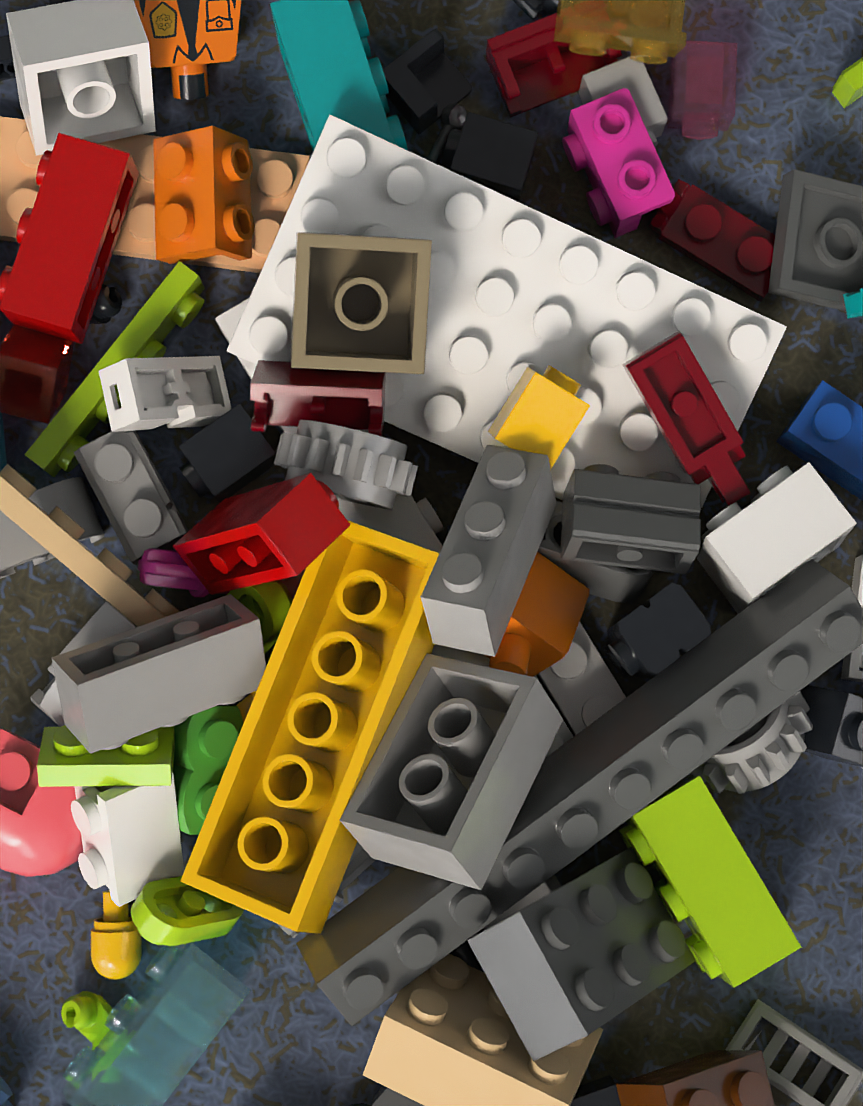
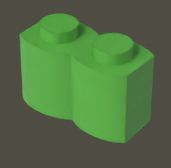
[173,704,243,835]

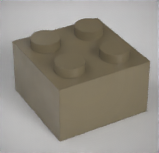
[290,232,432,374]

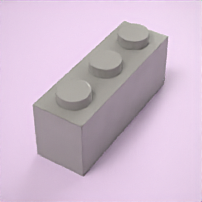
[421,445,556,657]
[52,594,266,754]

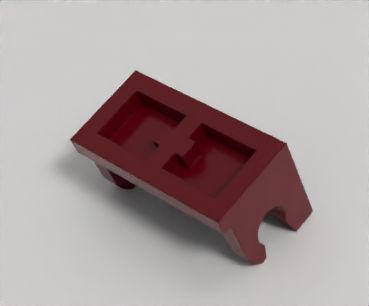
[486,0,622,118]
[250,360,386,437]

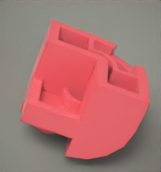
[0,728,83,877]

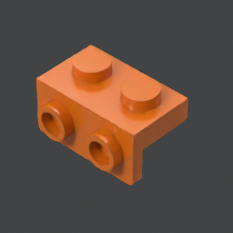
[153,125,255,264]

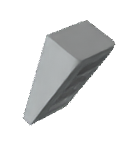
[725,999,863,1106]

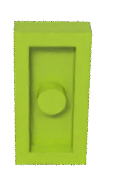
[37,725,175,787]

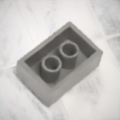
[340,654,564,890]

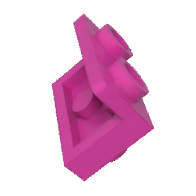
[562,88,675,238]

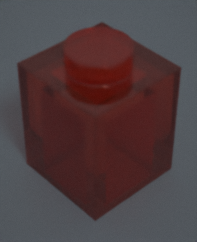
[0,324,74,424]

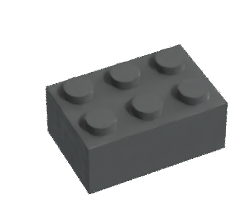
[467,847,696,1061]

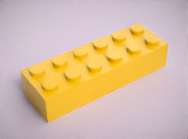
[180,521,439,934]

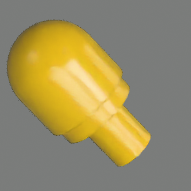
[91,890,142,980]

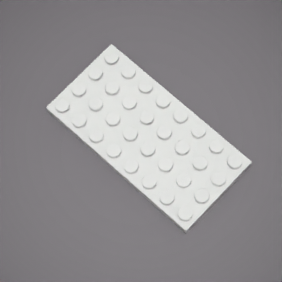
[227,115,787,508]

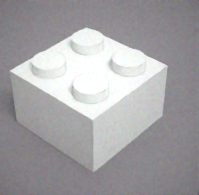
[6,0,156,156]
[697,462,857,614]

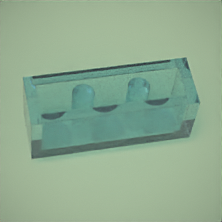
[62,943,251,1106]

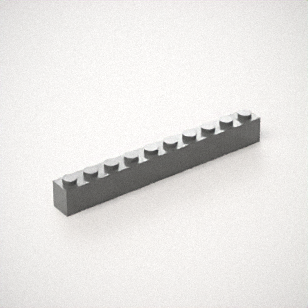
[296,559,863,1026]

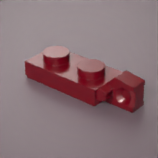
[649,179,775,302]
[622,332,750,506]

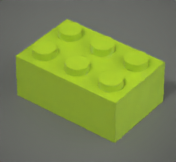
[619,775,802,988]

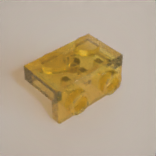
[554,0,687,64]

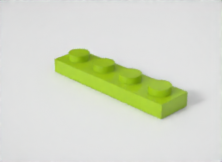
[24,261,205,477]

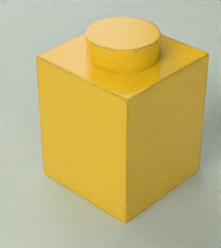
[488,365,590,469]

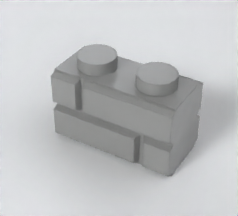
[74,430,189,567]

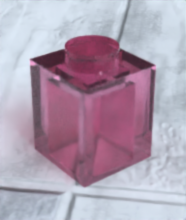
[667,40,737,140]

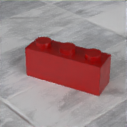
[0,133,140,344]
[173,472,351,595]

